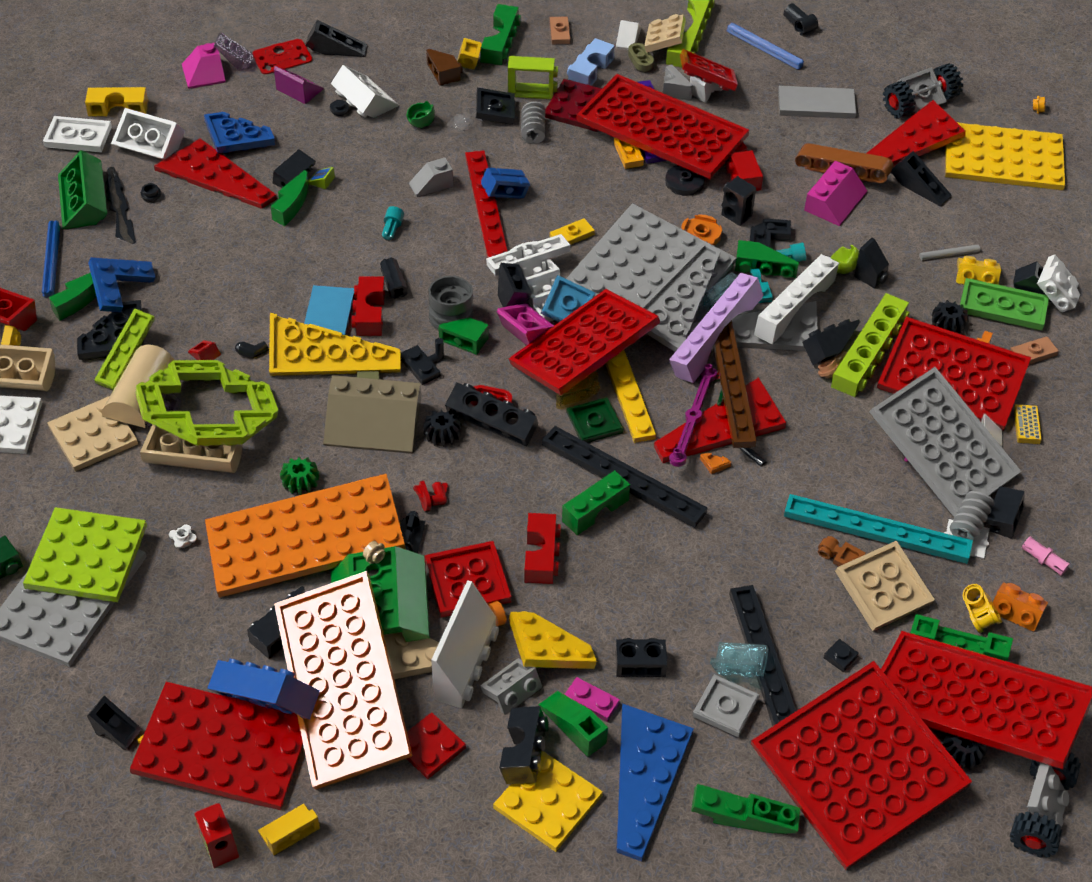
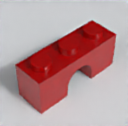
[352,276,385,336]
[524,513,561,584]

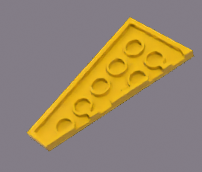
[269,312,401,376]

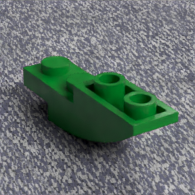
[691,784,800,834]

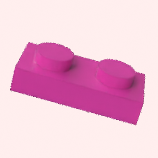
[564,677,620,722]

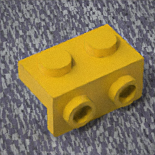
[956,256,1001,285]

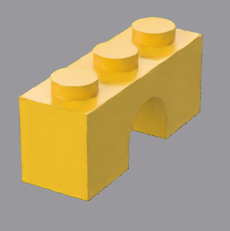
[85,87,148,116]

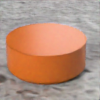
[489,601,507,627]

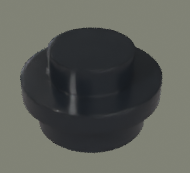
[330,100,349,116]
[140,183,161,201]

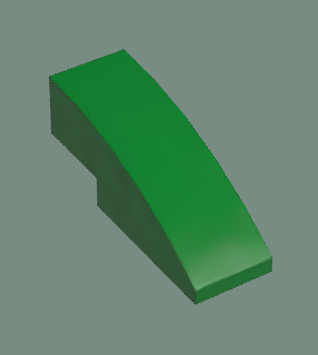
[271,170,309,227]
[49,273,97,321]

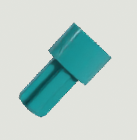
[382,206,405,240]
[776,242,806,262]

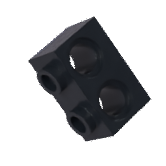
[721,176,756,226]
[615,638,667,677]

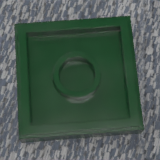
[566,397,624,443]

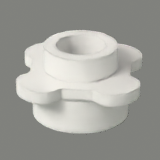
[169,524,197,548]

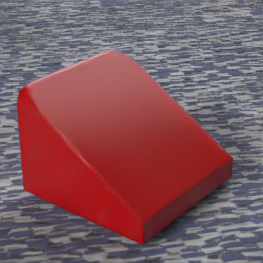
[188,340,221,360]

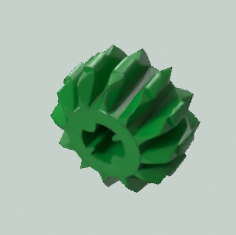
[280,456,320,495]

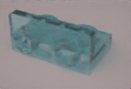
[710,642,769,678]

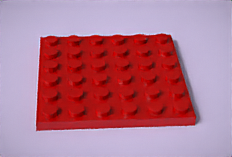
[751,661,972,870]

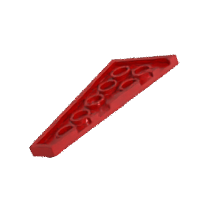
[866,100,966,167]
[154,138,277,209]
[654,377,786,463]

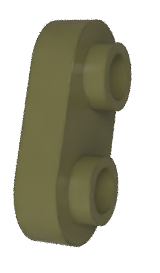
[628,43,654,72]

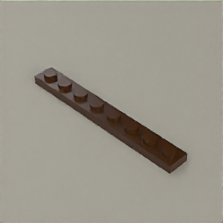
[713,320,756,448]

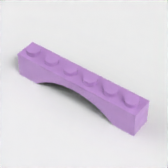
[669,273,764,383]

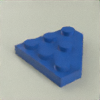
[204,112,275,154]

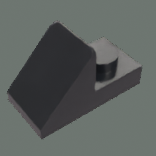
[87,695,142,750]

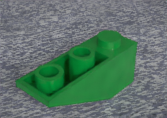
[735,240,799,278]
[538,691,608,757]

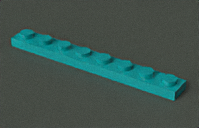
[784,494,973,564]

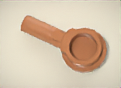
[818,351,847,378]

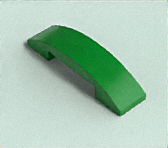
[910,614,1013,661]

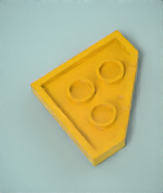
[509,611,597,669]

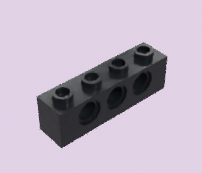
[445,382,538,447]

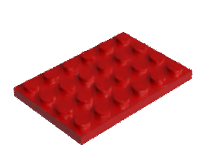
[508,289,661,395]
[877,317,1031,431]
[130,682,303,810]

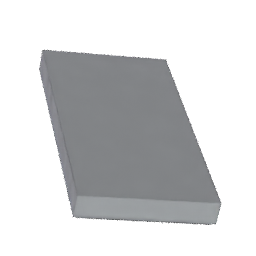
[778,86,856,118]

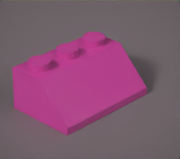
[804,161,867,226]

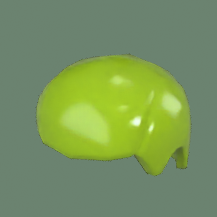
[830,245,859,274]

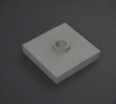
[692,674,760,737]

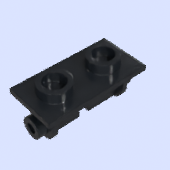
[400,511,426,553]

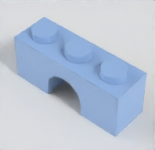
[567,38,615,86]

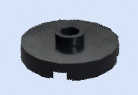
[665,165,705,196]

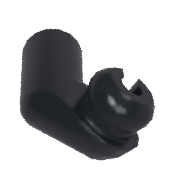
[235,341,269,359]

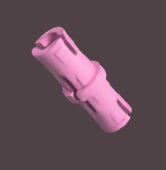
[1022,536,1070,576]

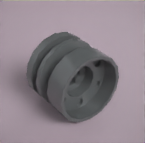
[428,276,473,330]

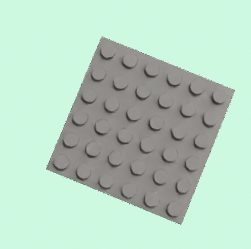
[566,203,736,306]

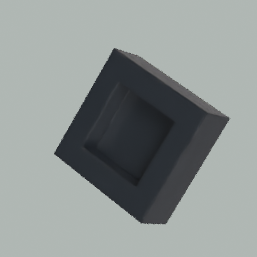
[823,639,859,672]

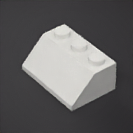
[331,65,399,118]
[111,108,185,160]

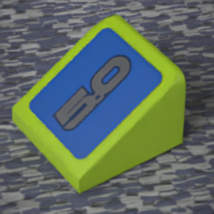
[309,167,335,190]

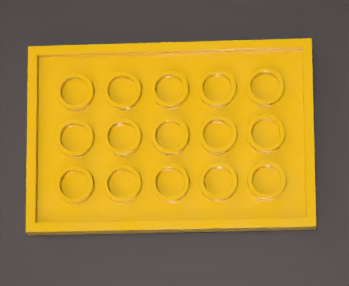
[945,122,1065,190]

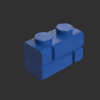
[481,167,530,199]

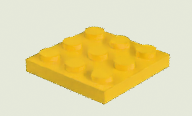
[493,751,603,852]

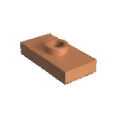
[550,17,570,45]
[1010,337,1059,364]

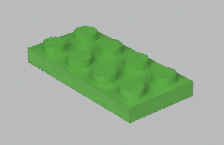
[960,278,1049,331]

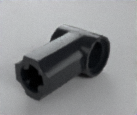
[783,3,818,35]

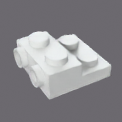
[1037,255,1080,312]

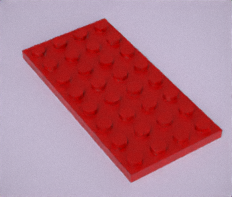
[576,74,749,179]
[881,631,1092,769]

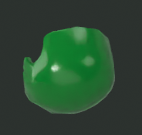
[406,101,435,128]

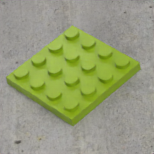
[23,507,147,602]

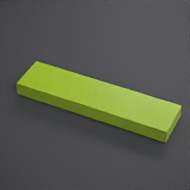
[94,309,155,390]

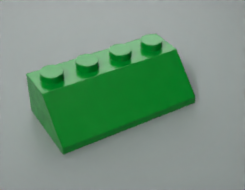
[58,150,107,229]

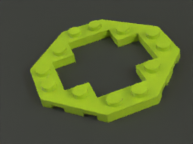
[135,360,278,446]

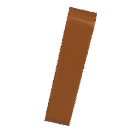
[795,143,893,183]

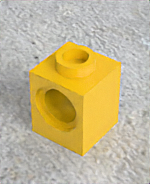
[457,38,482,69]

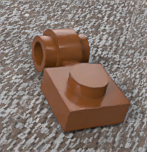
[818,536,866,566]

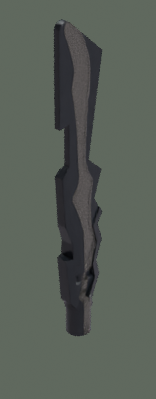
[106,167,136,244]

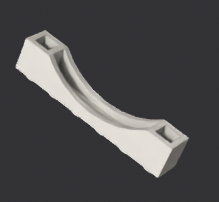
[754,254,839,344]

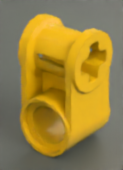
[963,584,1002,633]

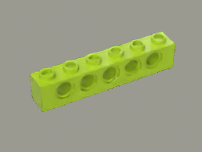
[831,293,910,397]

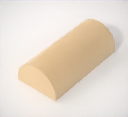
[0,345,55,391]
[102,345,174,428]
[140,424,242,473]

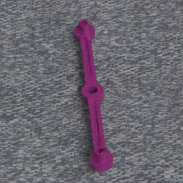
[669,364,717,467]

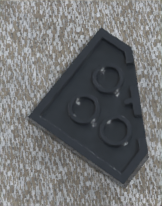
[77,300,144,360]

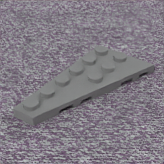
[640,241,721,352]

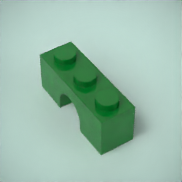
[562,470,630,535]

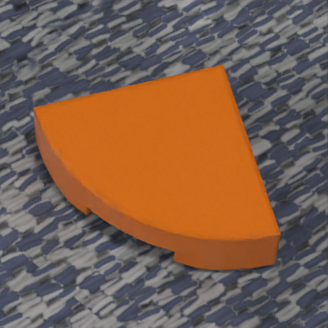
[700,453,731,474]

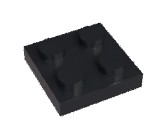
[476,87,515,124]

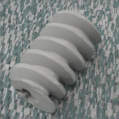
[521,101,545,143]
[949,491,995,542]

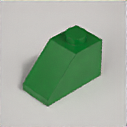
[438,317,489,355]

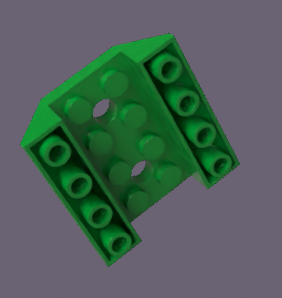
[331,546,430,642]

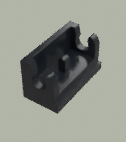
[272,149,316,188]
[987,486,1025,539]

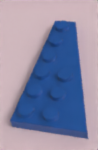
[617,703,694,862]

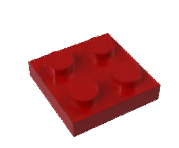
[406,712,466,779]

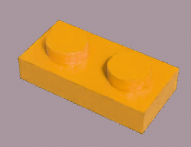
[614,138,644,169]

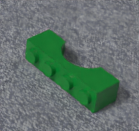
[480,4,521,65]

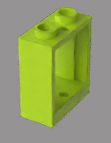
[508,56,558,99]

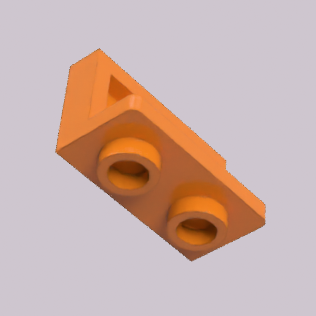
[993,582,1048,631]

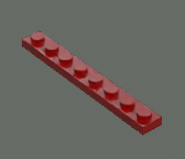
[465,150,507,258]

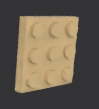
[47,396,138,472]
[835,541,935,631]

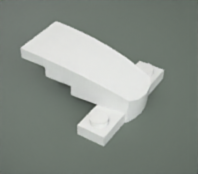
[486,234,570,322]

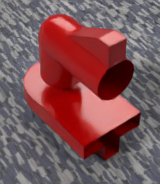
[413,481,448,511]

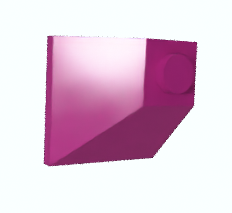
[182,43,226,89]

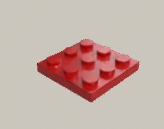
[680,49,738,91]
[425,541,511,618]

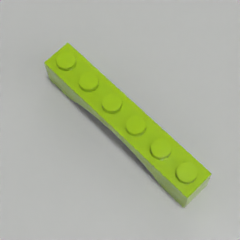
[666,0,715,67]

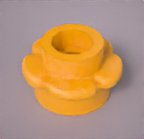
[1033,96,1046,114]

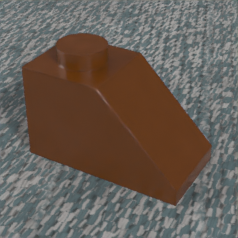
[426,49,463,86]

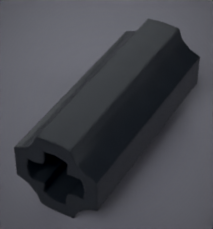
[380,257,408,299]

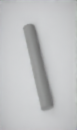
[919,245,980,261]

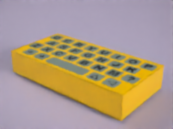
[1014,404,1041,444]

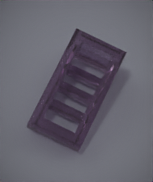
[214,33,254,71]

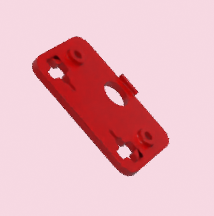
[252,39,312,74]

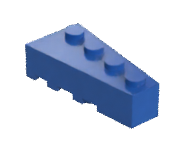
[207,658,320,720]

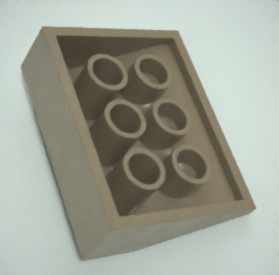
[323,375,422,453]

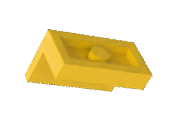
[258,804,320,855]

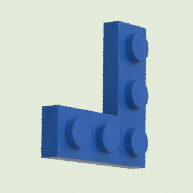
[88,257,155,312]

